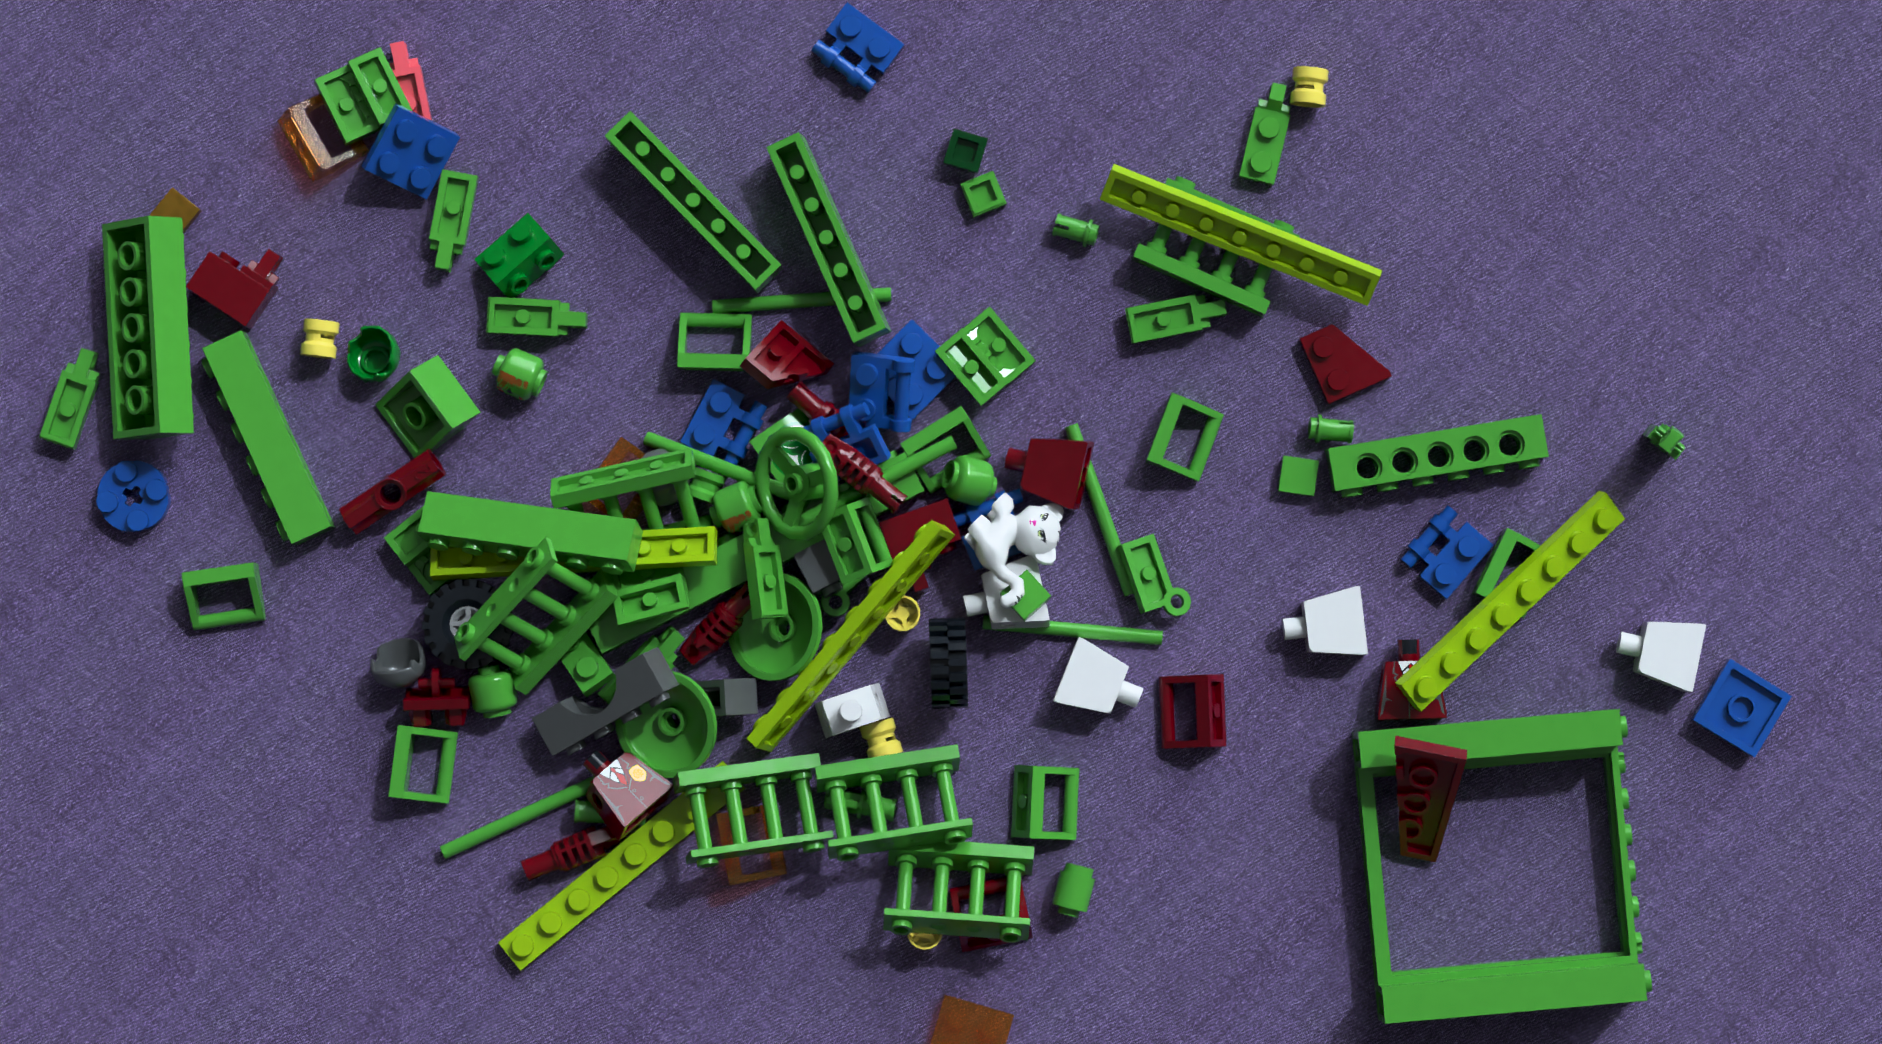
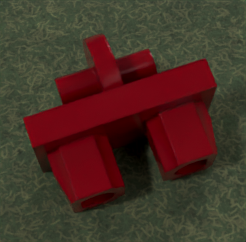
[403,667,471,727]

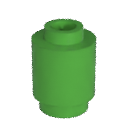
[1052,862,1095,918]

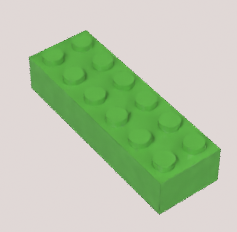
[102,216,194,440]

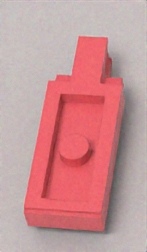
[389,41,432,121]

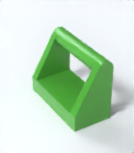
[677,312,752,372]
[1145,393,1224,482]
[900,406,991,494]
[816,497,892,585]
[1472,528,1541,619]
[181,562,266,631]
[388,725,458,804]
[1011,765,1080,840]

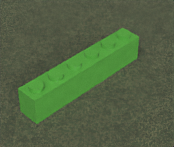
[605,111,783,294]
[766,132,892,347]
[201,330,336,546]
[418,491,643,575]

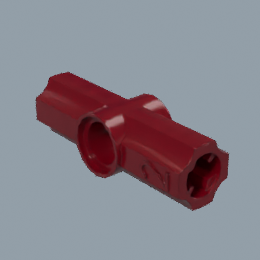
[339,448,446,535]

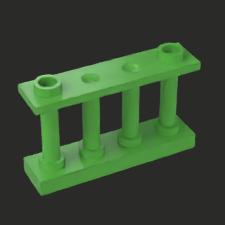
[1132,176,1300,318]
[550,448,713,530]
[454,537,618,695]
[815,744,973,861]
[672,753,834,868]
[883,842,1034,943]

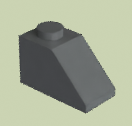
[794,539,844,598]
[677,678,758,719]

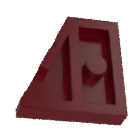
[740,320,834,389]
[1299,324,1392,405]

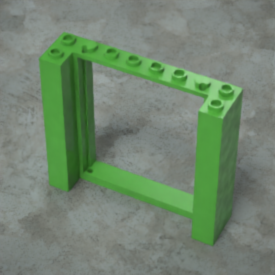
[1351,709,1652,1024]

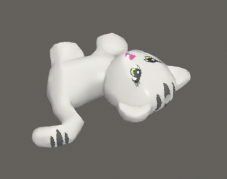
[964,493,1064,608]

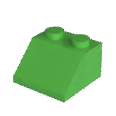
[375,355,481,458]

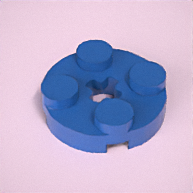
[96,461,171,532]

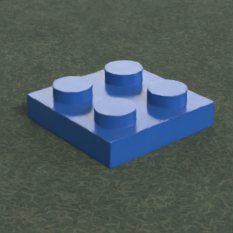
[362,103,460,200]
[877,319,956,421]
[1691,658,1792,758]

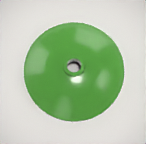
[729,573,822,681]
[615,671,717,778]

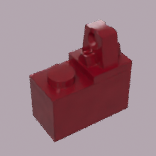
[186,249,283,329]
[879,498,962,593]

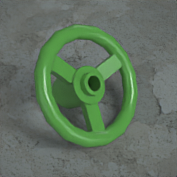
[755,427,839,541]

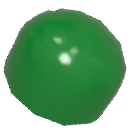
[347,326,401,383]

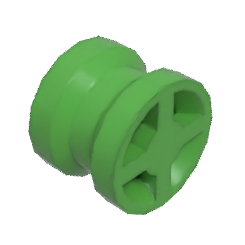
[689,467,726,505]

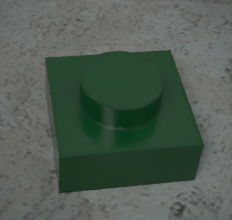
[943,128,988,174]

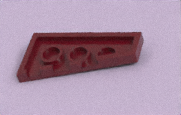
[1394,736,1467,862]

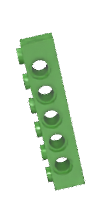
[1325,414,1549,498]

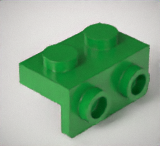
[474,213,564,298]

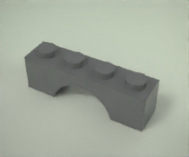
[532,647,679,756]

